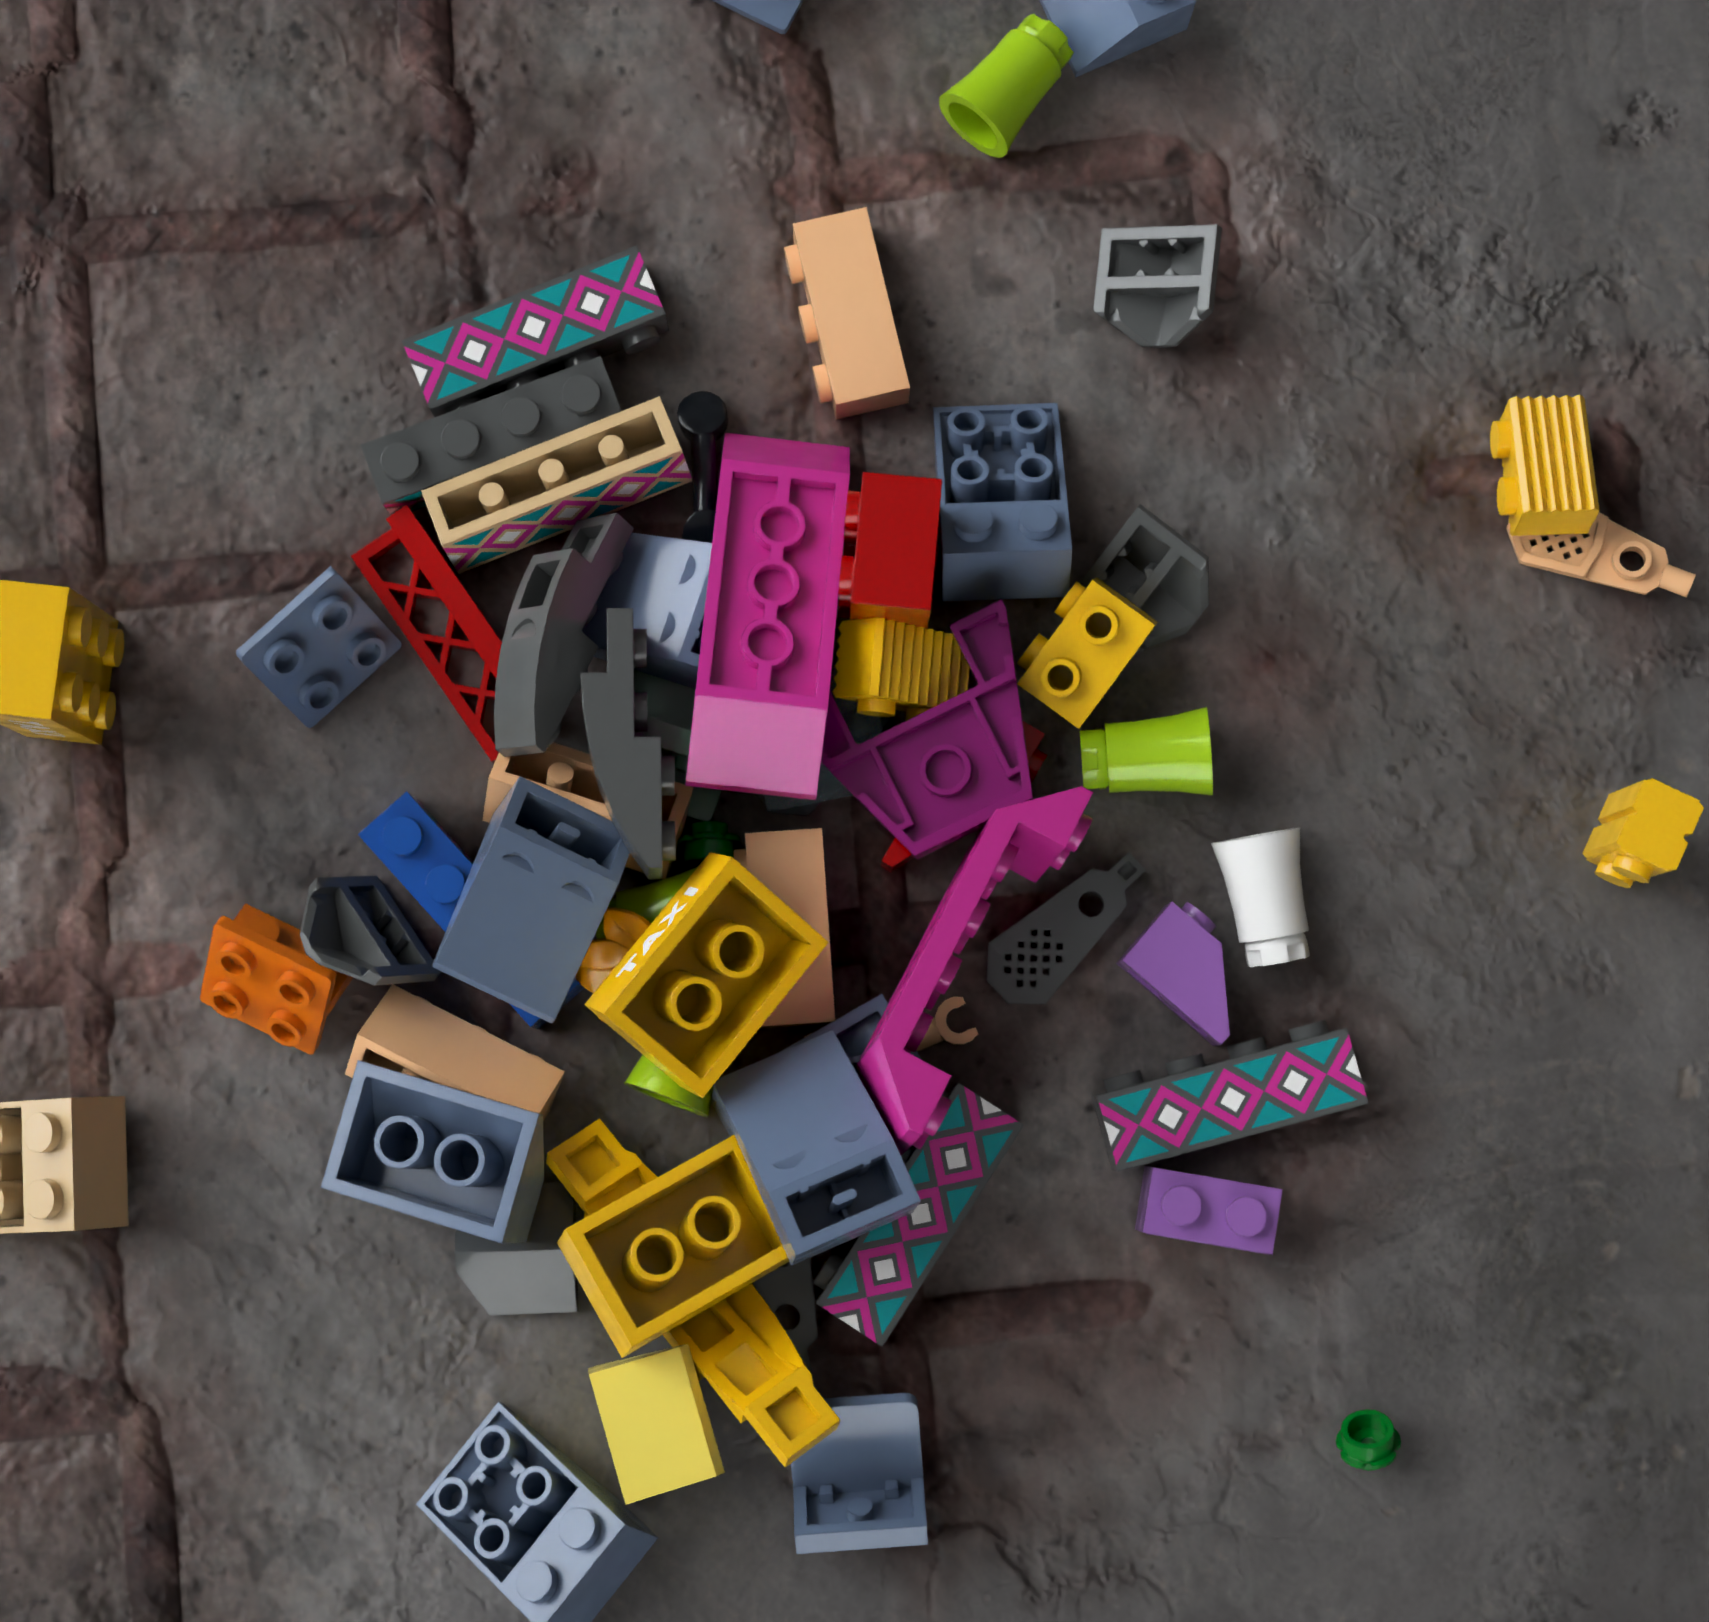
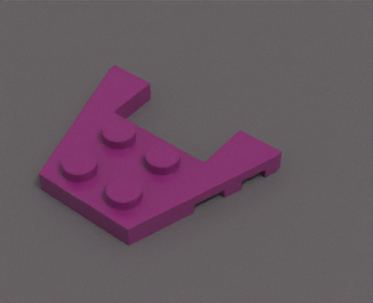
[821,599,1033,860]

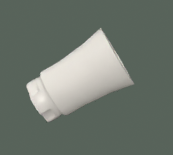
[1211,827,1310,967]

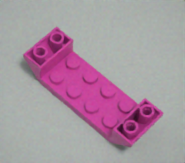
[685,433,850,800]
[856,786,1093,1156]

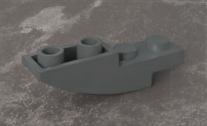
[494,513,634,757]
[581,608,676,879]

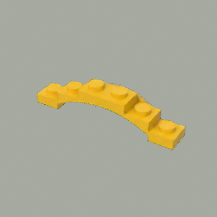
[546,1118,840,1467]

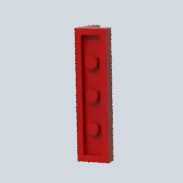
[351,505,502,764]

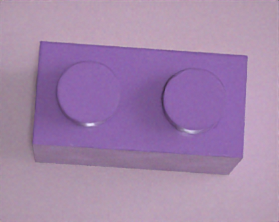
[1135,1166,1283,1255]

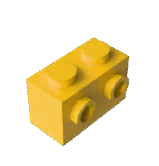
[1017,577,1158,729]

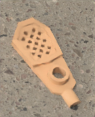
[1506,512,1696,598]

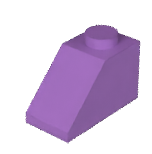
[1116,901,1230,1046]

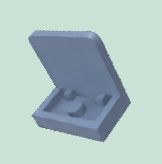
[791,1393,928,1554]

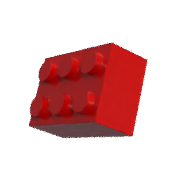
[838,472,942,629]

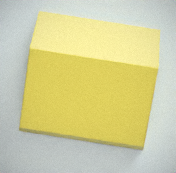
[588,1344,725,1505]

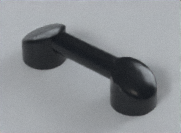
[677,391,728,543]

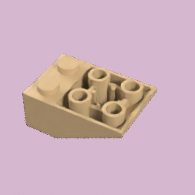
[0,1096,129,1234]

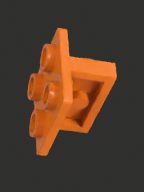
[200,903,353,1055]

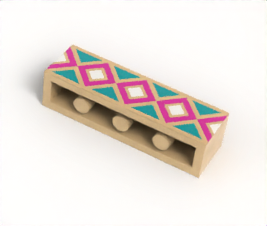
[421,396,692,574]

